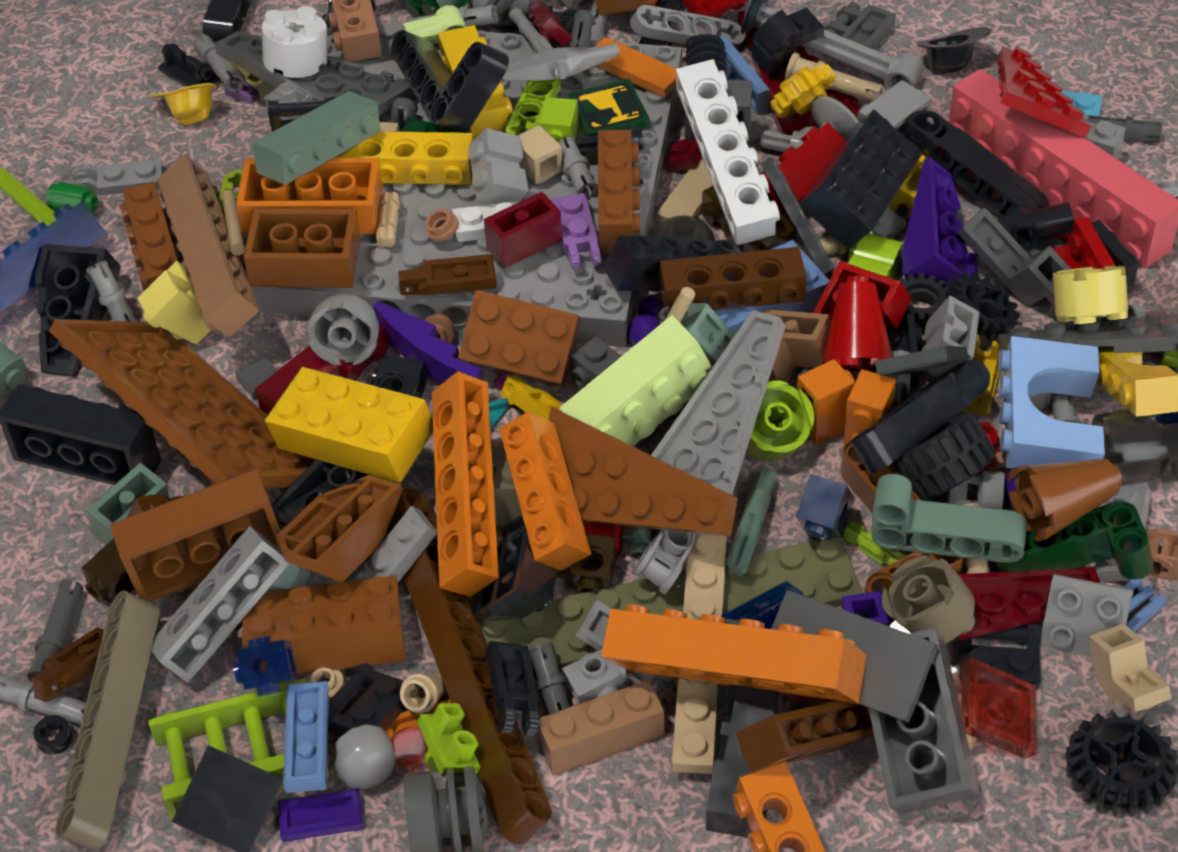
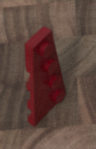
[958,568,1101,641]

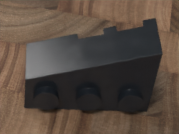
[706,684,778,838]

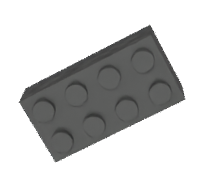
[869,627,980,814]

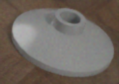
[811,96,859,139]

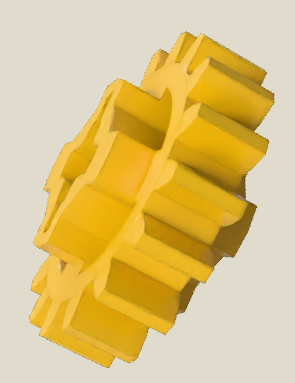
[770,63,837,118]

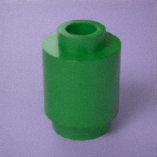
[46,181,98,218]

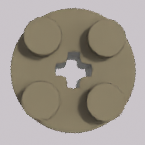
[882,556,975,644]

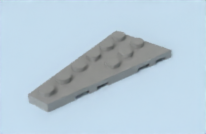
[651,310,786,495]

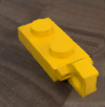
[500,375,563,420]

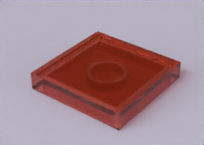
[961,657,1036,758]

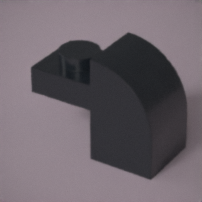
[751,7,824,76]

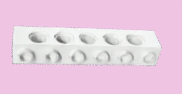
[676,59,780,246]

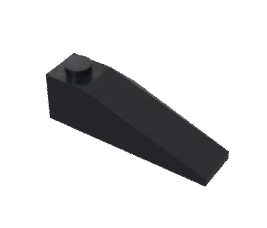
[35,244,121,377]

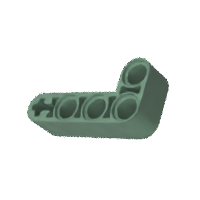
[872,474,1027,562]

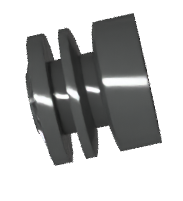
[403,766,487,852]

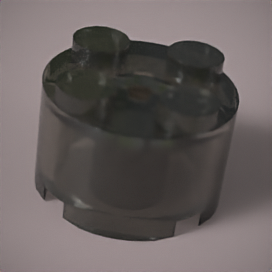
[1091,409,1167,485]

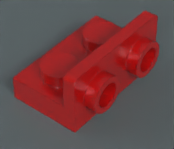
[1053,217,1115,269]

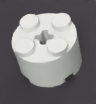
[262,6,327,78]

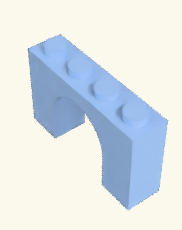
[998,336,1105,468]

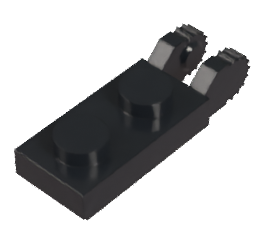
[485,641,539,736]

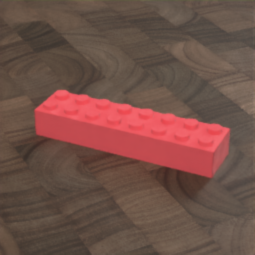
[949,69,1178,269]

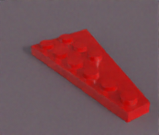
[997,46,1092,138]

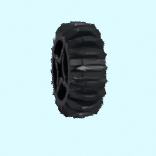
[1065,709,1178,818]

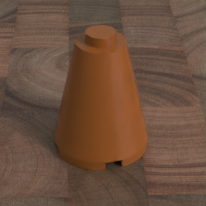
[1008,458,1122,541]

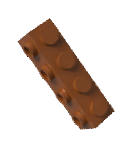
[598,130,640,254]
[119,182,178,291]

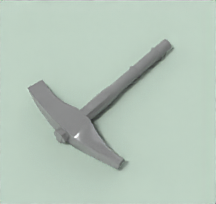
[502,3,620,80]

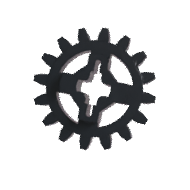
[946,272,1020,340]

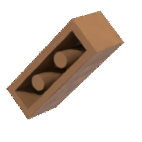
[537,680,665,776]

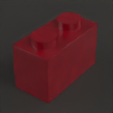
[483,191,562,268]

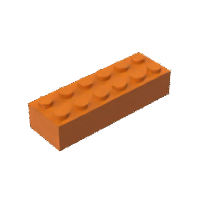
[601,604,867,704]

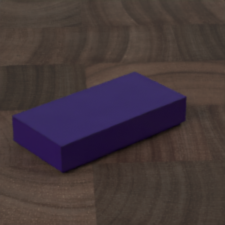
[278,788,364,842]

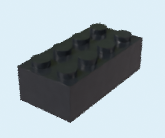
[799,109,922,250]
[0,384,161,485]

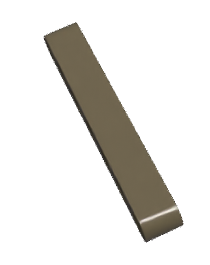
[55,591,160,851]

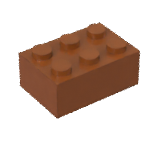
[244,208,361,288]
[458,290,582,388]

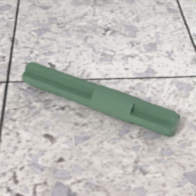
[726,469,776,576]

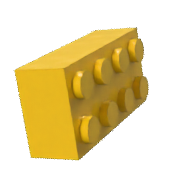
[265,367,433,483]

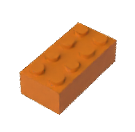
[236,158,383,235]

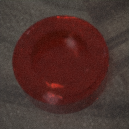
[391,727,429,769]

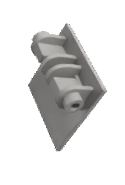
[1039,574,1133,657]

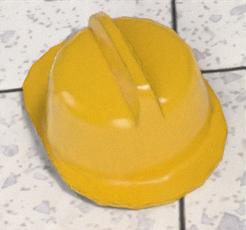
[148,83,218,125]

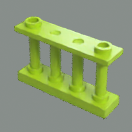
[148,679,330,820]

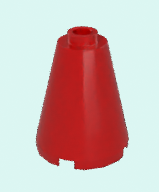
[822,276,893,374]

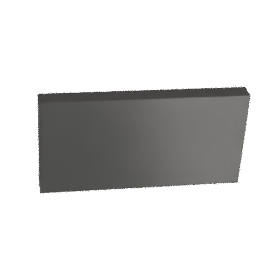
[772,590,938,723]

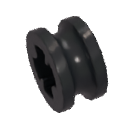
[33,715,73,755]

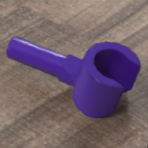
[638,295,661,323]

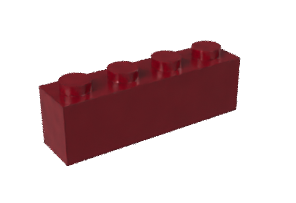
[255,323,389,415]

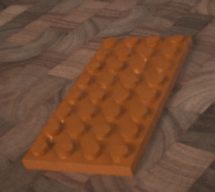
[49,319,317,489]

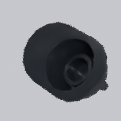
[918,27,992,75]

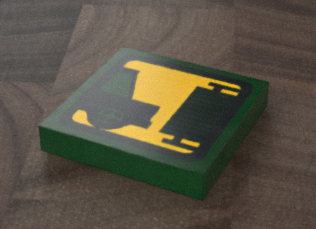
[568,79,650,137]

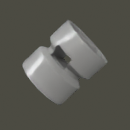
[947,470,1004,510]

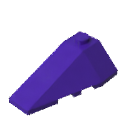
[902,157,978,288]

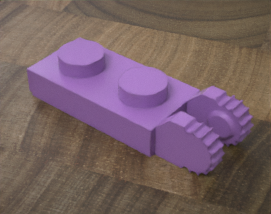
[552,193,601,269]

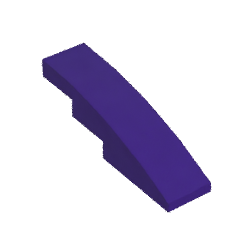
[373,301,482,384]

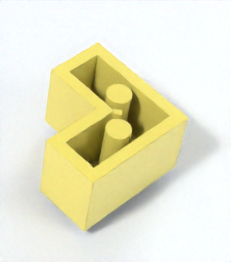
[138,261,211,345]

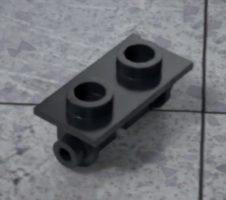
[157,43,220,86]

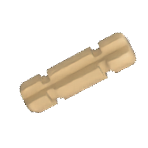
[376,192,400,248]

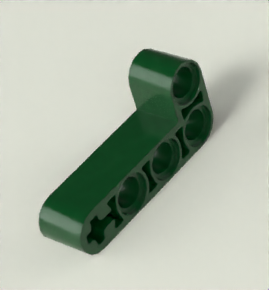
[992,501,1154,580]

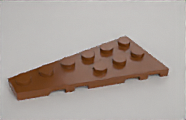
[548,407,738,536]

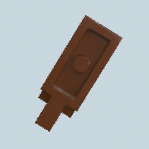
[398,254,497,295]
[31,627,104,702]

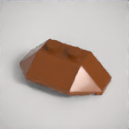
[275,475,402,583]

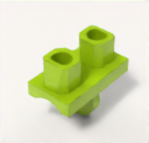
[417,703,481,776]

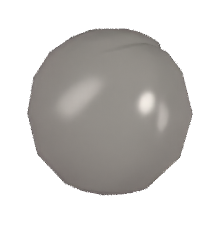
[333,725,396,790]

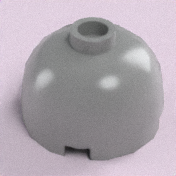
[307,293,379,365]

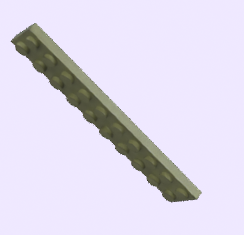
[476,537,864,677]

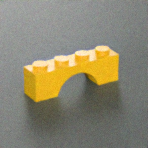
[1096,347,1178,417]

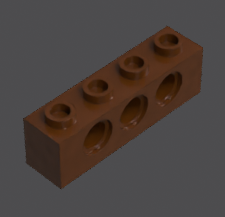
[660,247,807,311]
[736,701,874,773]

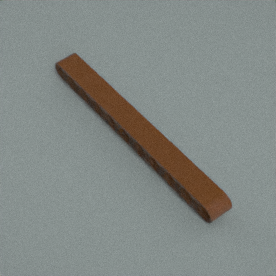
[387,487,552,845]

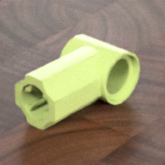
[402,5,467,45]

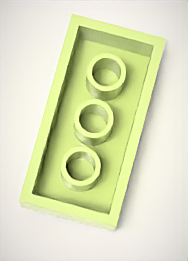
[559,315,712,446]

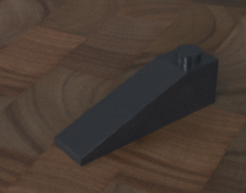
[271,460,380,526]

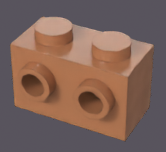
[328,0,382,62]

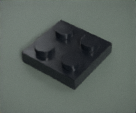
[172,745,283,852]

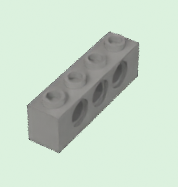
[151,526,290,683]

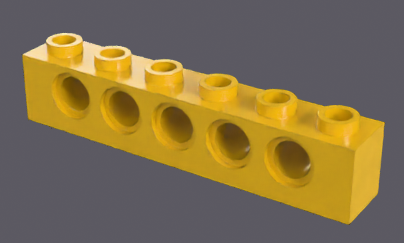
[334,131,473,185]

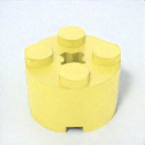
[1053,266,1128,324]

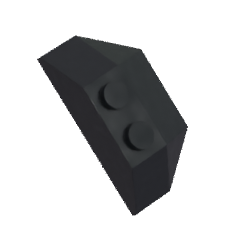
[474,514,557,622]

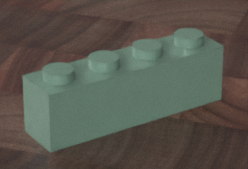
[253,91,380,185]

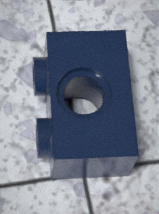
[796,474,855,540]

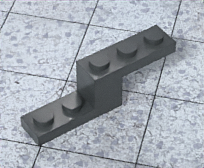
[958,207,1112,326]

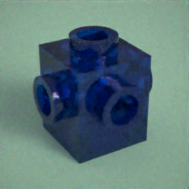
[233,636,299,697]

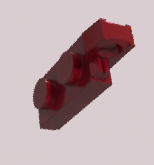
[528,0,572,47]

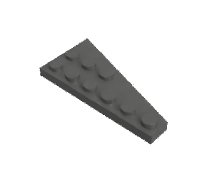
[216,31,415,116]
[998,311,1178,353]

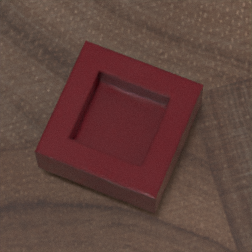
[663,139,702,172]

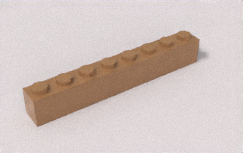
[157,154,260,338]

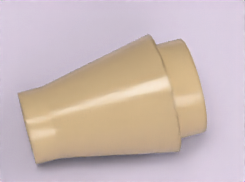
[400,673,447,713]

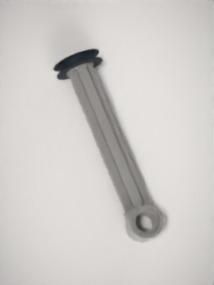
[741,0,924,89]

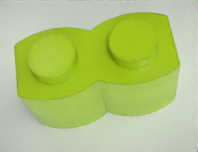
[848,233,903,279]

